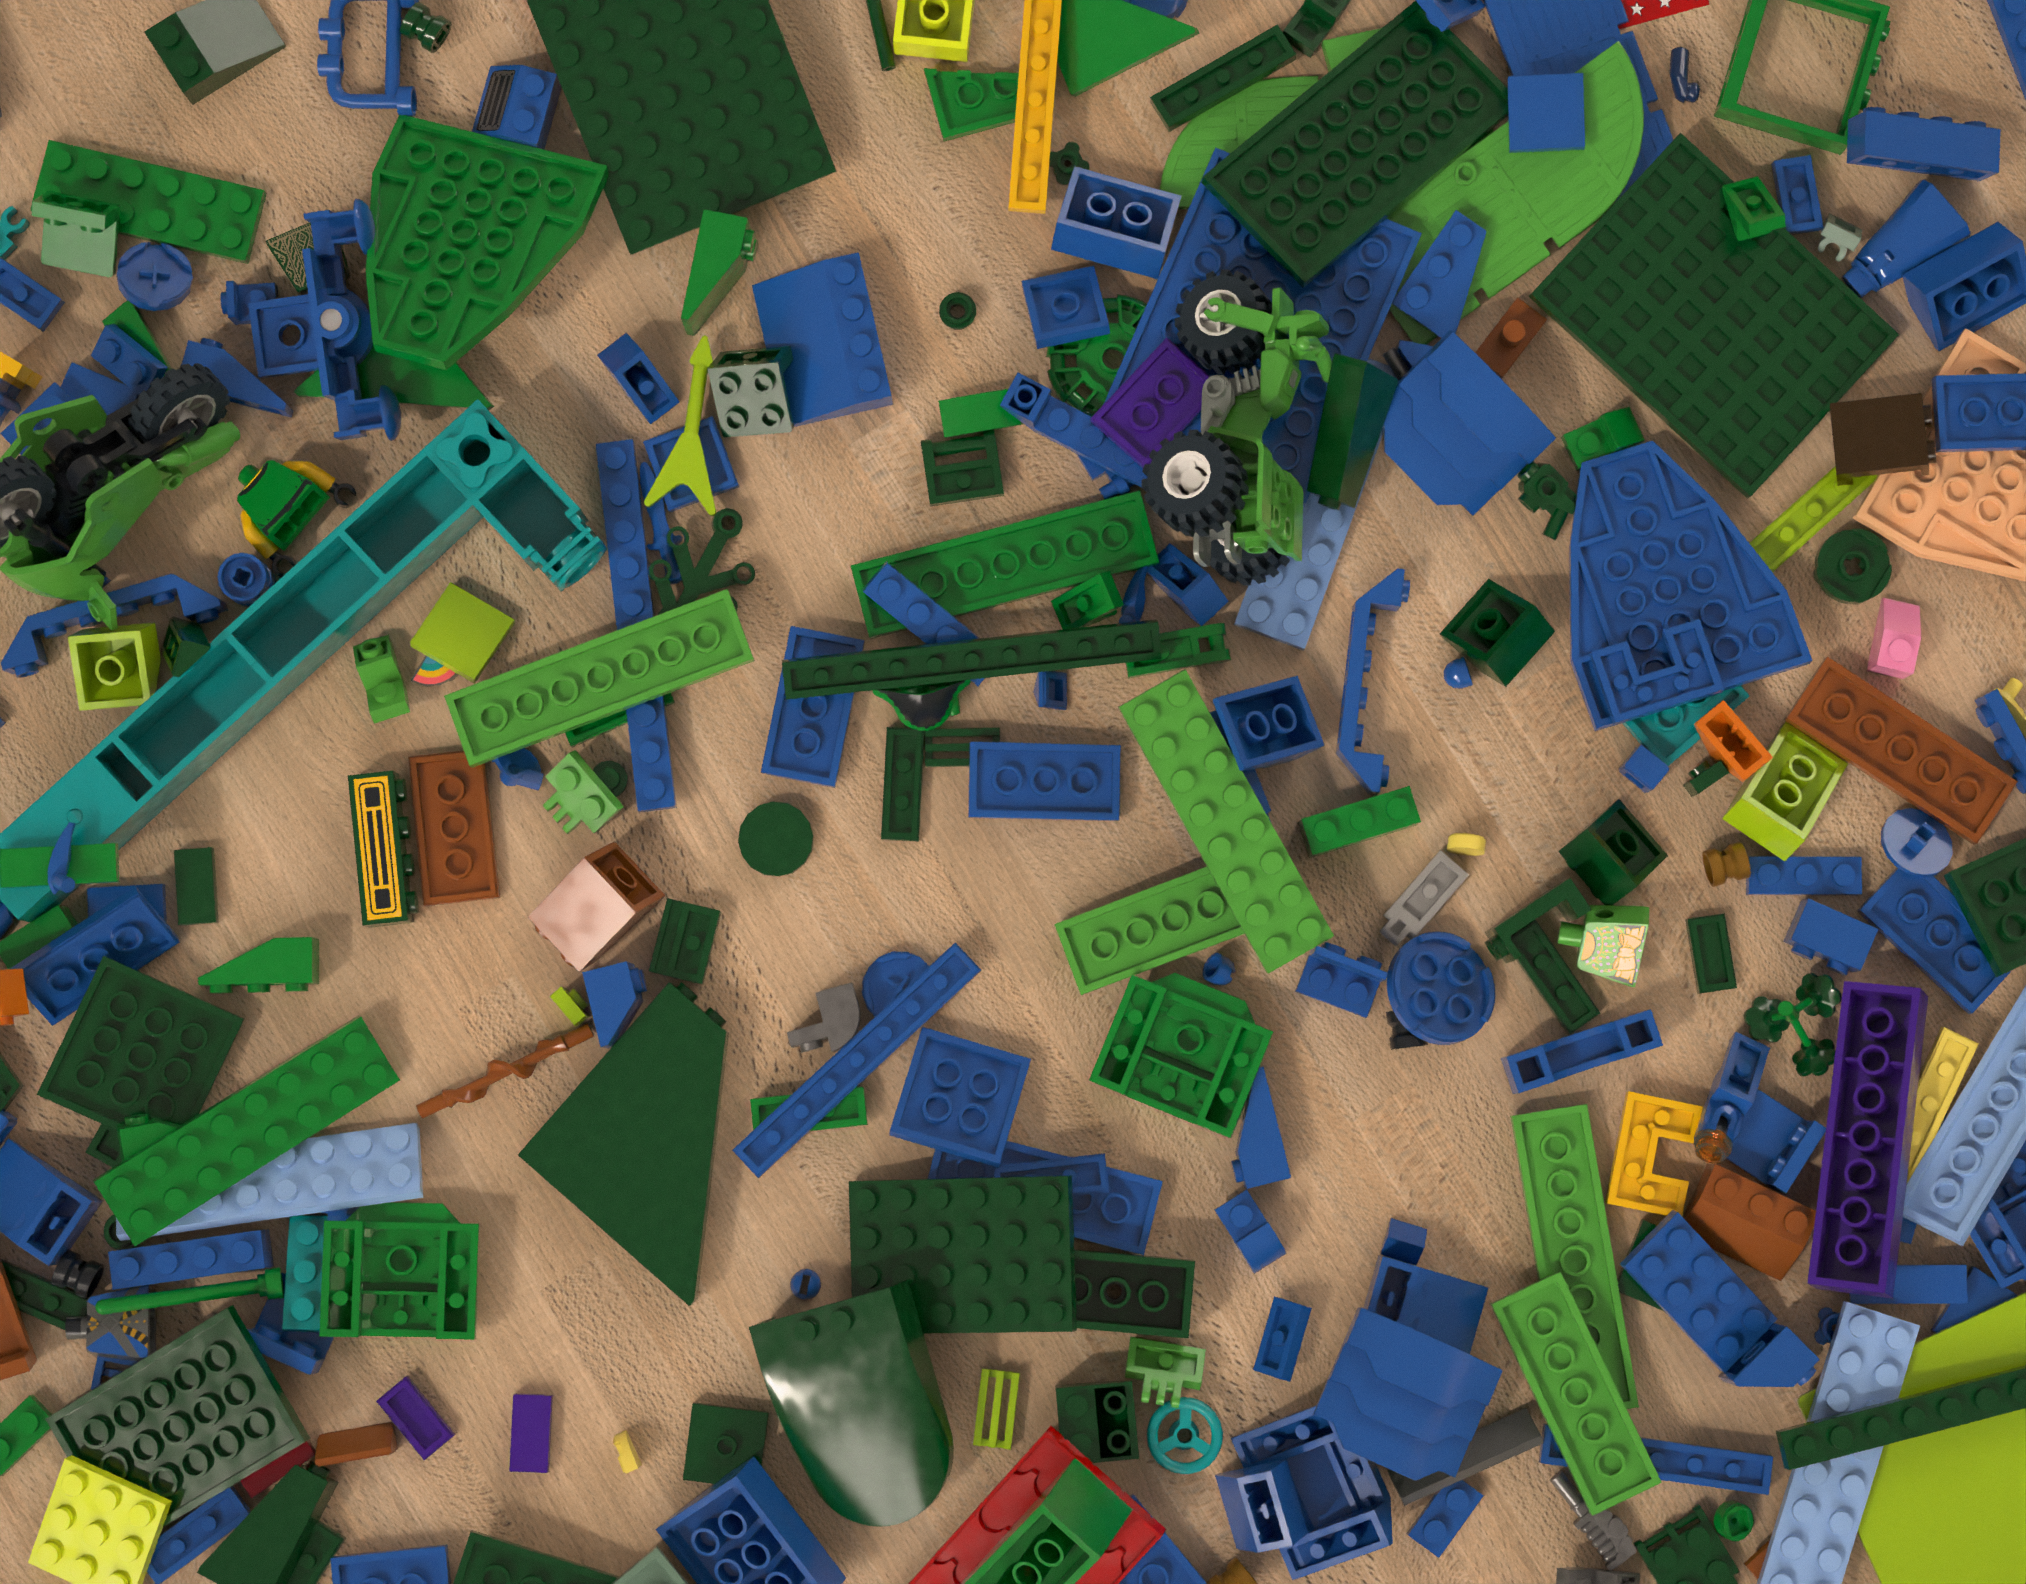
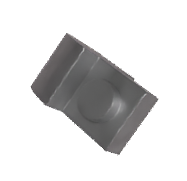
[787,982,861,1053]

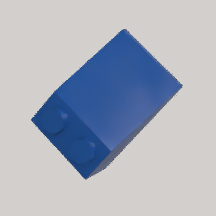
[1213,676,1325,771]

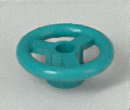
[1146,1397,1223,1474]

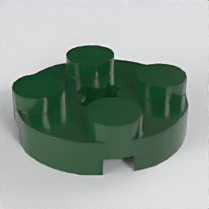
[1813,529,1892,605]

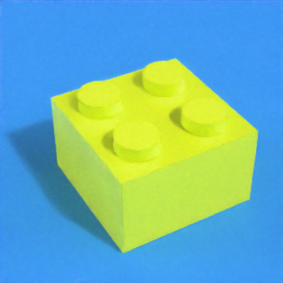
[893,0,975,62]

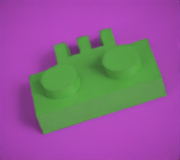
[543,750,624,834]
[1124,1337,1206,1408]

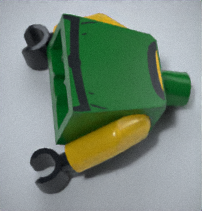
[237,460,356,577]

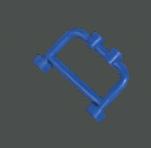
[317,0,420,116]

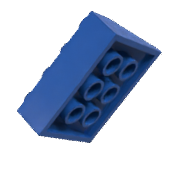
[752,252,893,427]
[655,1456,846,1584]

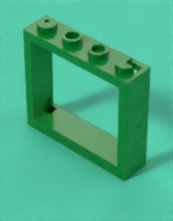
[1714,0,1891,155]

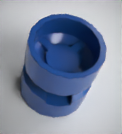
[217,553,276,608]

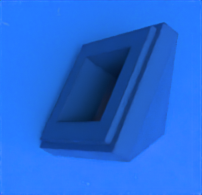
[1033,671,1067,710]

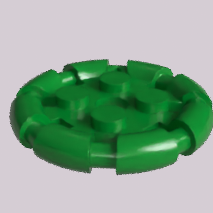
[1046,294,1147,417]

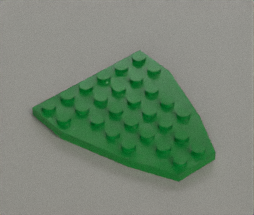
[366,115,609,370]

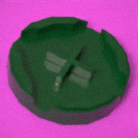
[738,801,814,877]

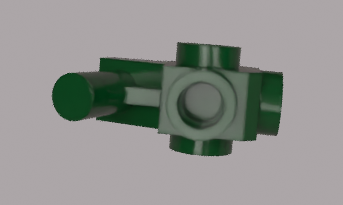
[1518,461,1577,540]

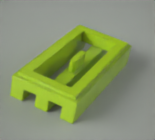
[973,1368,1020,1450]

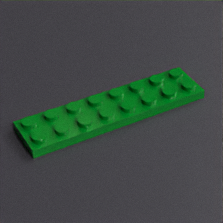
[851,491,1159,639]
[93,1015,400,1246]

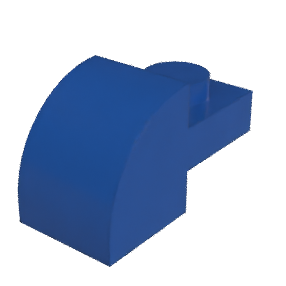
[1214,1189,1287,1274]

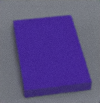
[1090,337,1211,468]

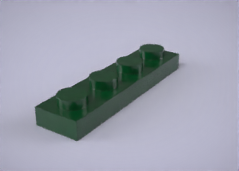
[1150,24,1296,132]

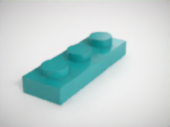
[282,1215,328,1332]

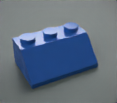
[1051,166,1181,279]
[1902,222,2026,351]

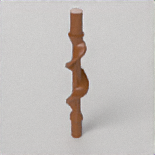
[416,1023,594,1119]

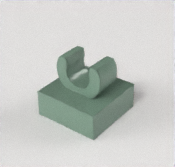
[1818,213,1862,262]

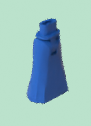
[1841,180,1971,299]

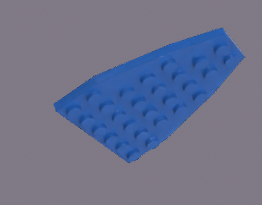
[1569,441,1812,731]

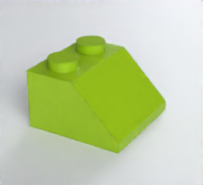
[68,623,161,711]

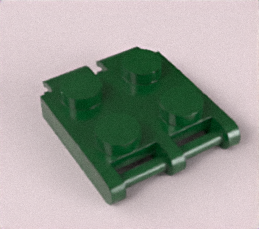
[1633,1504,1740,1584]

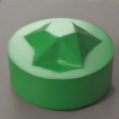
[1714,1500,1754,1541]

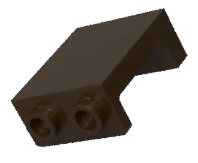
[1830,393,1936,486]

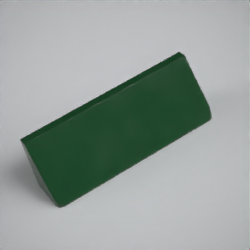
[161,616,211,677]

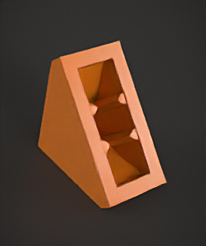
[1694,700,1773,782]

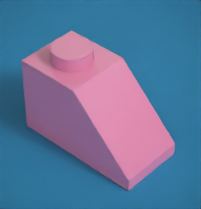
[1866,598,1921,679]

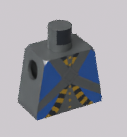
[65,1285,157,1362]

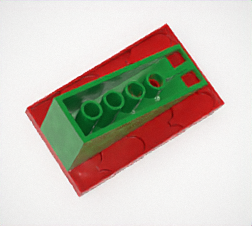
[908,1425,1166,1584]

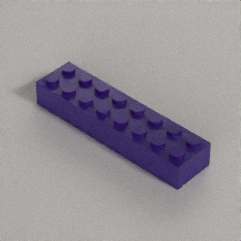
[1807,981,1928,1299]

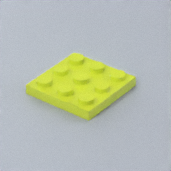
[28,1455,172,1584]

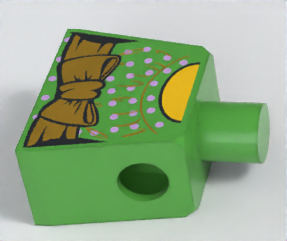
[1557,905,1649,987]

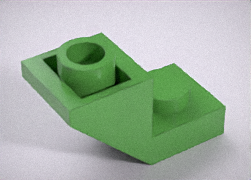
[353,635,410,724]

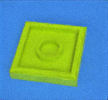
[410,582,515,684]

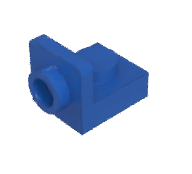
[221,281,278,325]

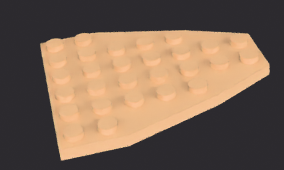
[1853,328,2026,581]

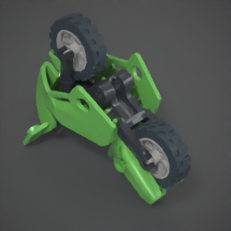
[0,363,240,631]

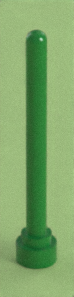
[95,1268,284,1315]

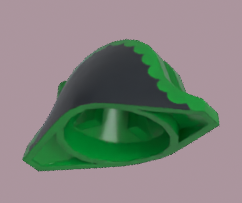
[873,680,971,731]

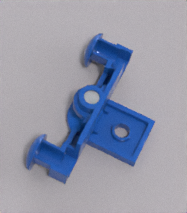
[248,198,402,441]

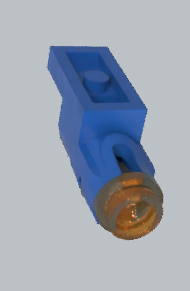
[1694,1032,1770,1164]

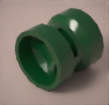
[400,2,452,53]

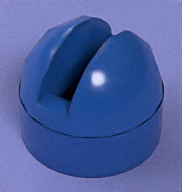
[1444,657,1473,689]
[1202,953,1236,986]
[790,1269,821,1300]

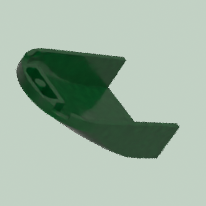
[749,1279,954,1527]

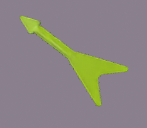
[644,335,716,516]

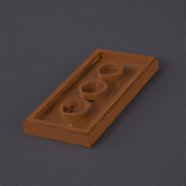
[408,750,500,907]

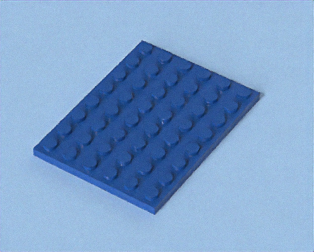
[1103,147,1422,507]

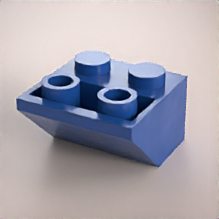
[1215,1459,1308,1553]

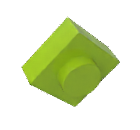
[550,987,590,1026]

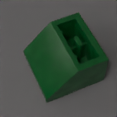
[1055,1381,1139,1463]

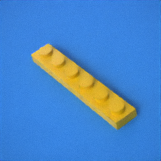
[1008,0,1062,214]

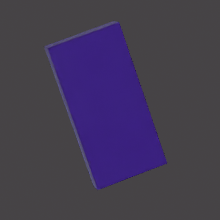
[376,1376,456,1460]
[509,1393,553,1473]

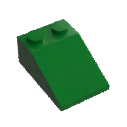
[681,209,758,336]

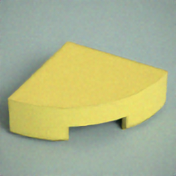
[613,1430,642,1474]

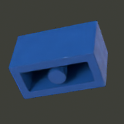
[1783,898,1878,975]

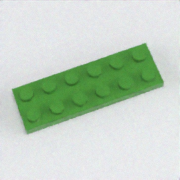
[1054,867,1244,995]
[1490,1271,1662,1516]

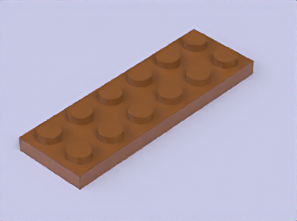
[1784,656,2018,845]

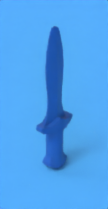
[640,462,683,584]

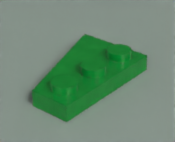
[924,68,1019,142]

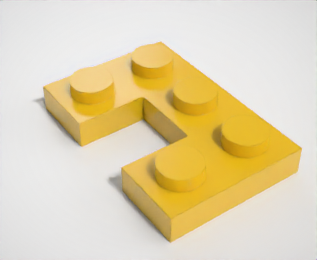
[1605,1091,1703,1216]

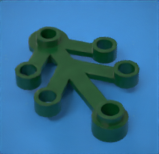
[648,508,755,615]

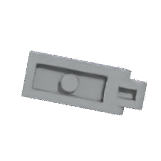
[1379,850,1469,947]

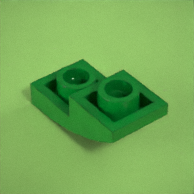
[938,389,1024,438]

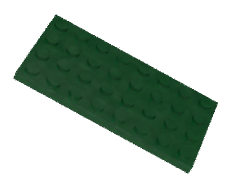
[1201,0,1508,288]

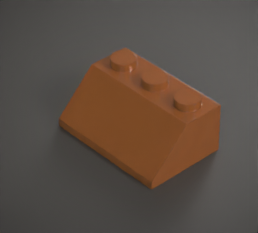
[1683,1163,1816,1281]

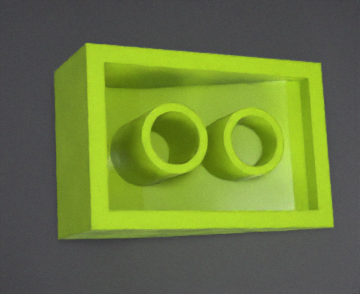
[1722,722,1848,861]

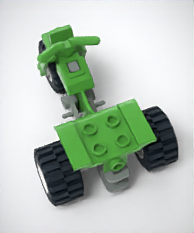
[1141,270,1332,585]

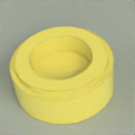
[1447,833,1486,856]

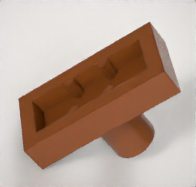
[1475,297,1547,379]

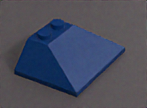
[1231,1405,1393,1580]

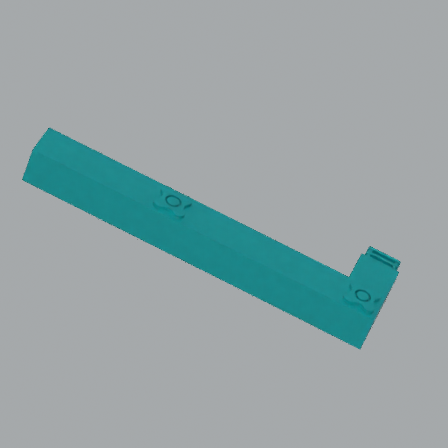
[0,399,608,922]

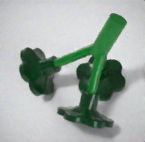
[1744,973,1842,1077]

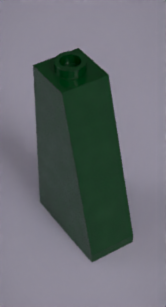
[1307,353,1399,510]
[197,1461,339,1584]

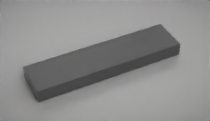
[1387,1408,1544,1506]

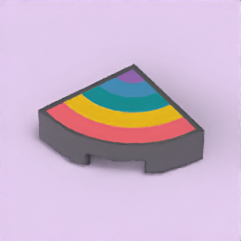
[411,656,459,687]

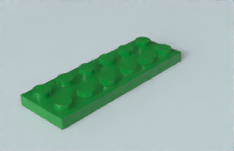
[30,140,267,264]

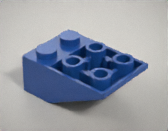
[0,1138,103,1266]
[1363,1255,1488,1354]

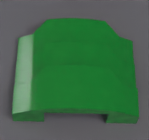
[1089,973,1273,1139]
[319,1202,479,1340]

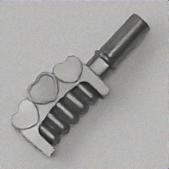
[1550,1471,1636,1571]

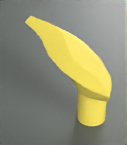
[1994,678,2026,737]

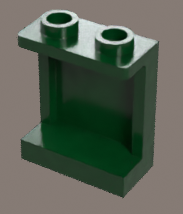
[1485,878,1592,964]

